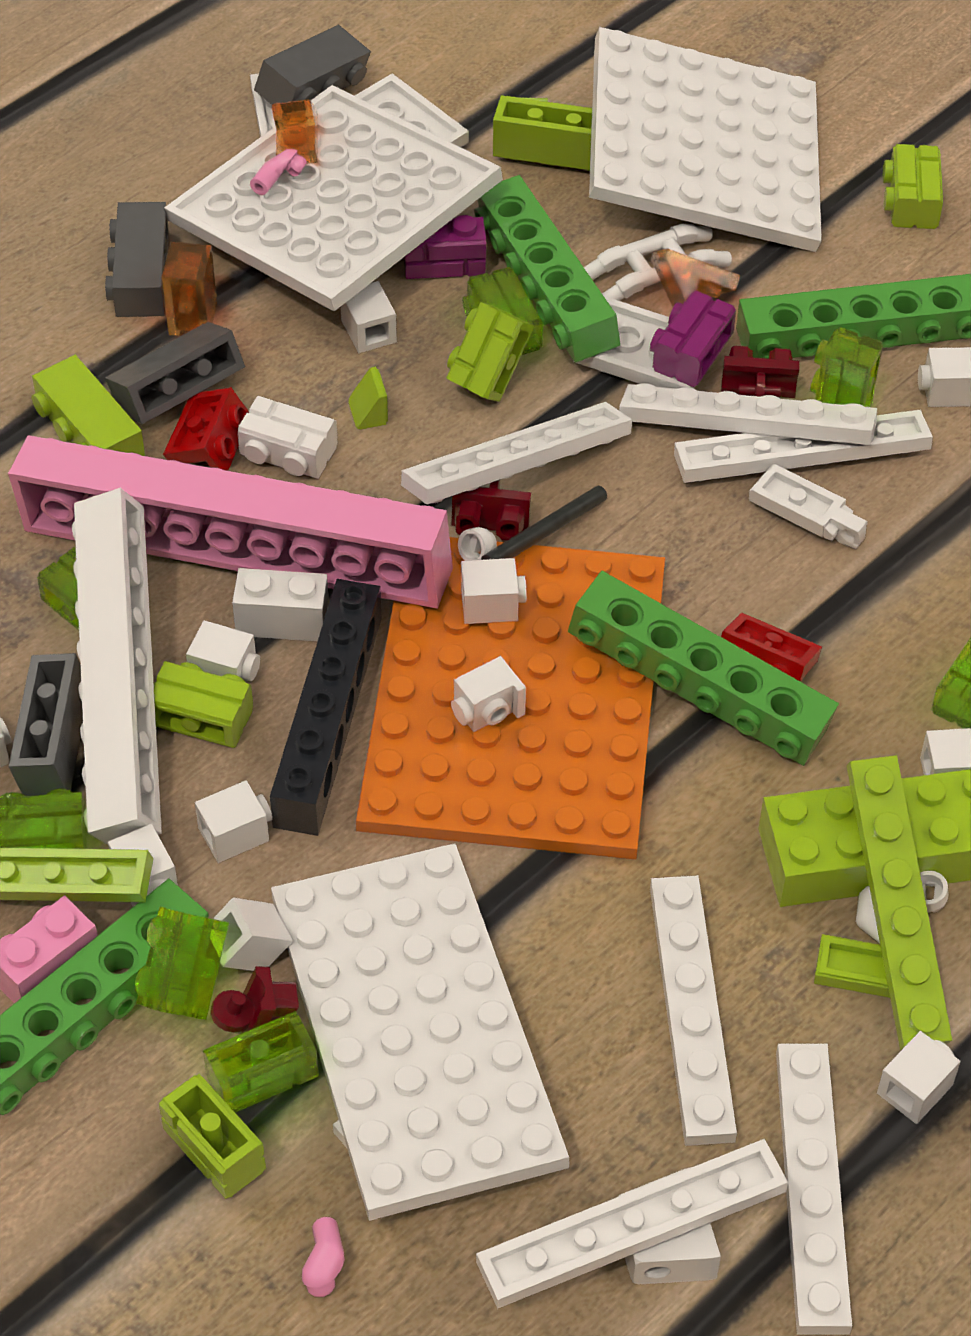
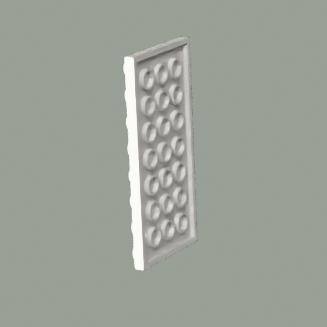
[271,843,569,1221]

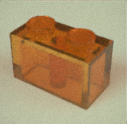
[162,242,217,336]

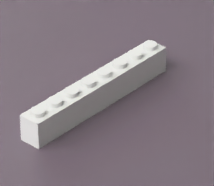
[72,487,162,845]

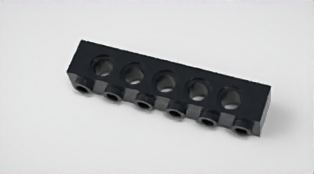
[270,579,382,836]

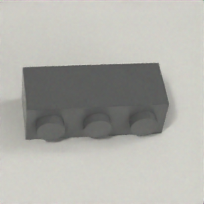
[254,24,371,117]
[105,202,169,317]
[105,322,245,424]
[8,653,83,799]

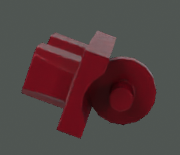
[721,346,800,398]
[451,479,532,540]
[210,966,299,1056]

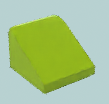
[348,366,388,430]

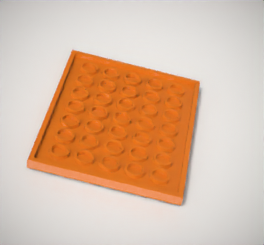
[356,537,665,859]

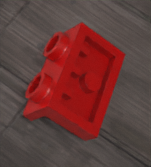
[163,387,249,471]
[721,612,822,682]

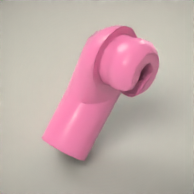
[250,149,307,195]
[302,1217,345,1297]

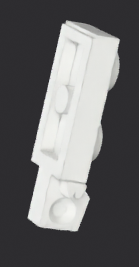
[749,464,867,549]

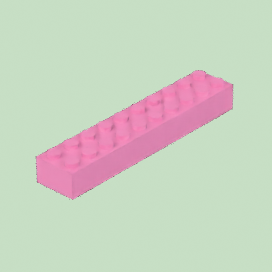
[8,435,453,609]

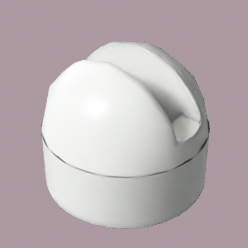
[458,527,497,561]
[920,871,949,913]

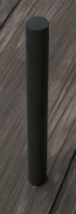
[481,485,607,560]

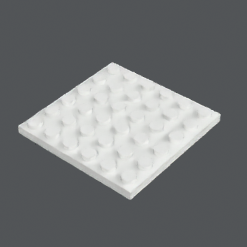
[589,27,821,252]
[164,85,503,311]

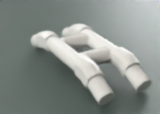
[584,224,732,301]

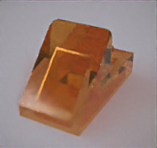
[271,99,318,164]
[651,248,740,307]

